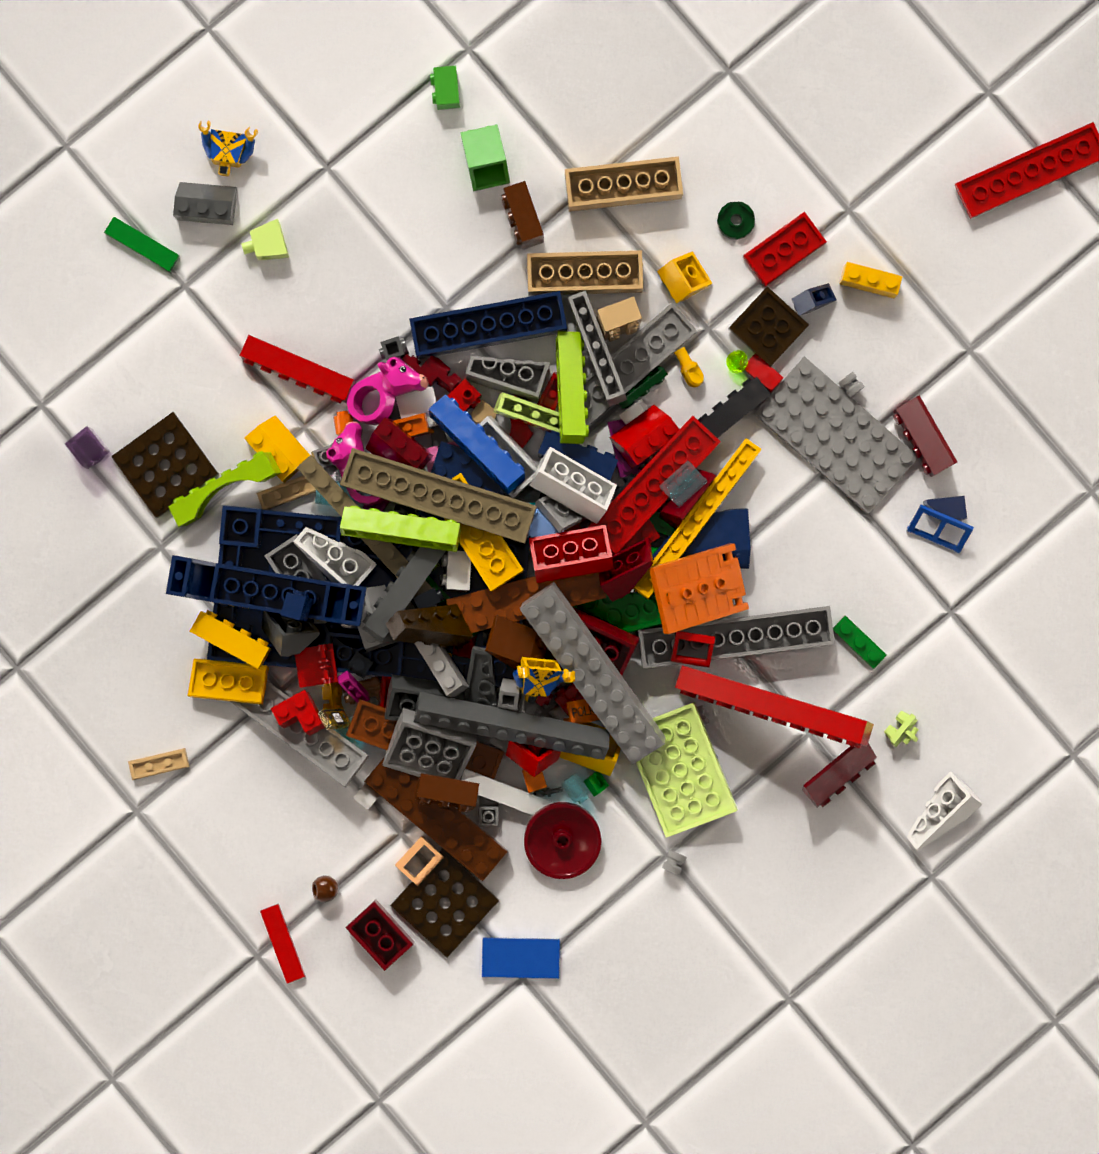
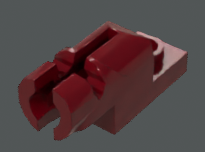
[402,354,462,393]

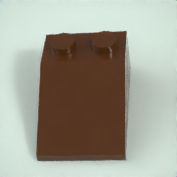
[485,615,548,670]

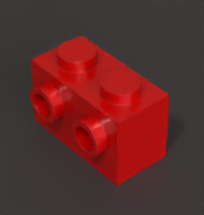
[447,379,482,412]

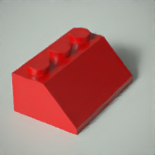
[609,405,679,469]

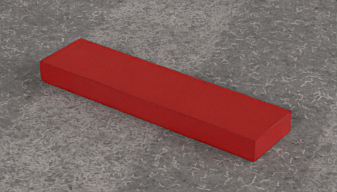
[260,903,306,984]

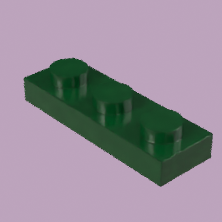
[617,365,668,409]

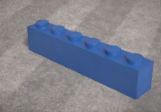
[428,394,525,494]

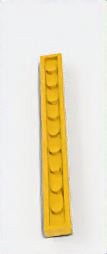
[633,438,761,600]

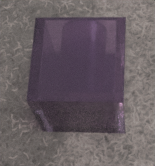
[65,426,110,469]

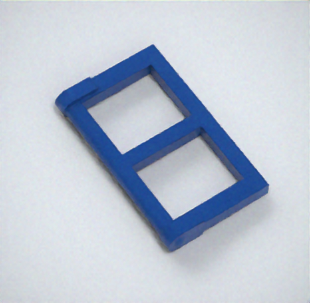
[906,504,974,554]

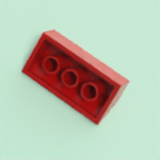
[529,525,614,583]

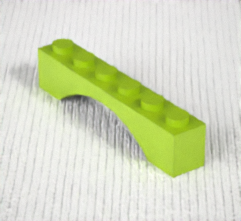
[168,451,281,527]

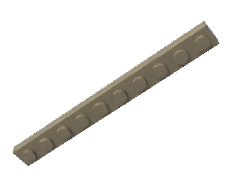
[296,455,432,597]

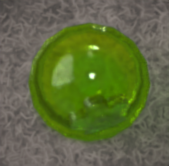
[726,350,748,373]

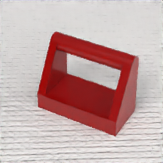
[671,631,715,668]

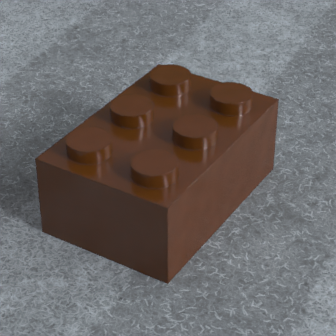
[501,181,544,250]
[415,773,480,813]

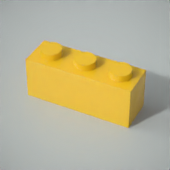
[839,262,903,298]

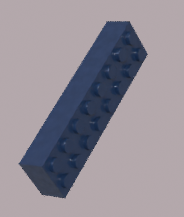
[409,291,567,359]

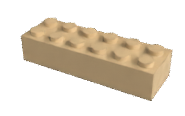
[564,156,683,212]
[527,250,643,296]

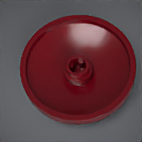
[524,802,601,879]

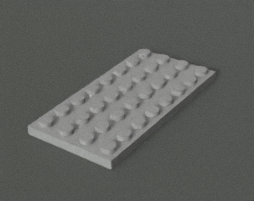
[754,356,918,514]

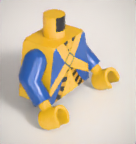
[198,120,258,177]
[513,657,575,703]

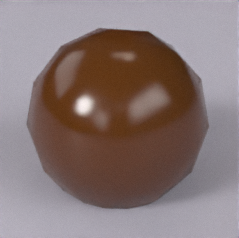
[312,875,338,902]

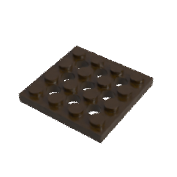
[111,412,219,518]
[390,848,499,958]

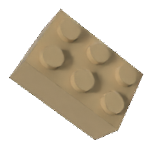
[596,297,642,342]

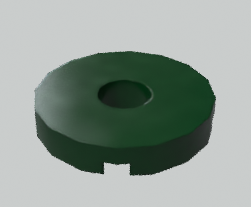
[717,201,755,240]

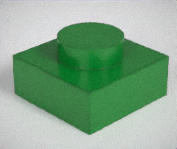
[583,771,609,797]

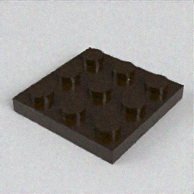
[728,286,809,366]

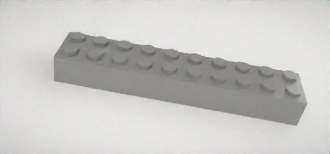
[520,582,666,765]
[637,606,835,669]

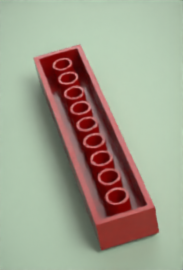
[675,665,874,749]

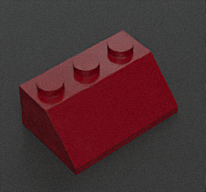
[365,417,434,470]
[659,468,716,529]

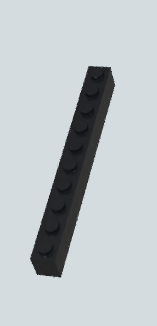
[610,377,771,503]

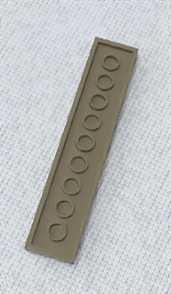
[340,448,537,544]

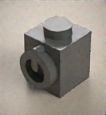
[379,336,409,361]

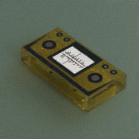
[318,709,351,730]

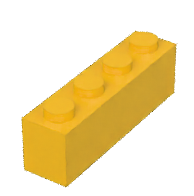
[189,610,271,669]

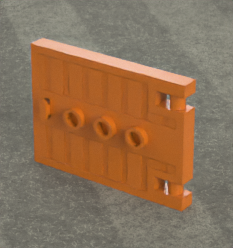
[649,543,749,634]

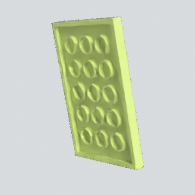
[636,702,738,838]

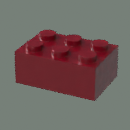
[345,899,415,971]

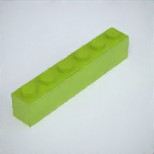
[555,331,589,444]
[340,506,461,552]

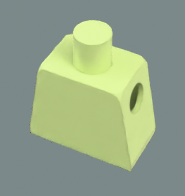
[241,219,289,260]

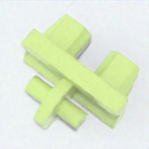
[884,711,919,747]

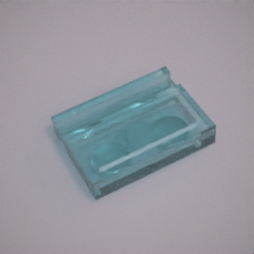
[659,460,707,507]

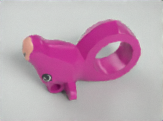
[347,357,429,425]
[326,422,385,506]

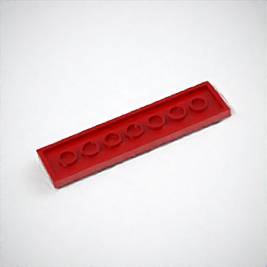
[955,122,1099,219]
[588,416,721,554]

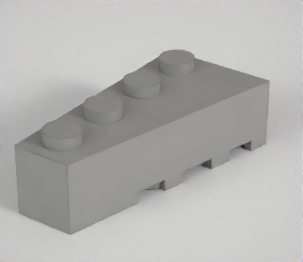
[465,356,550,403]

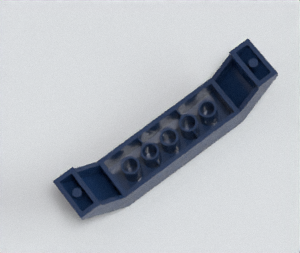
[166,555,367,626]

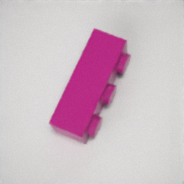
[338,671,370,703]

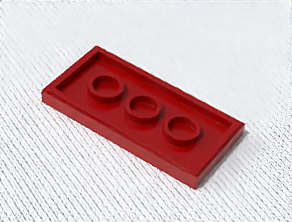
[743,211,827,287]

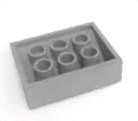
[383,708,477,780]

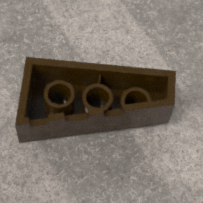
[386,604,473,649]

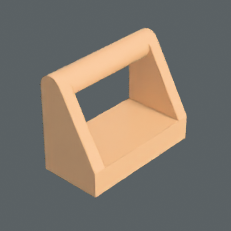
[395,836,444,886]

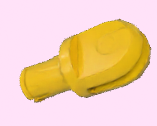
[674,347,704,387]

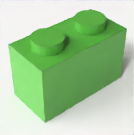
[430,66,460,110]

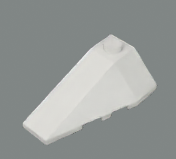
[293,527,377,586]
[907,772,982,851]

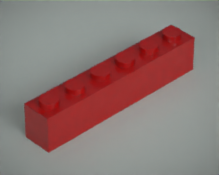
[239,334,356,404]

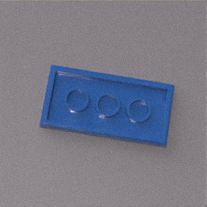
[482,937,560,979]

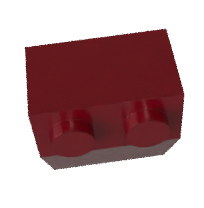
[599,537,653,602]

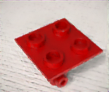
[295,644,338,688]

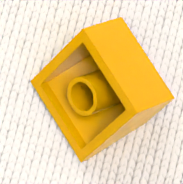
[657,251,712,303]

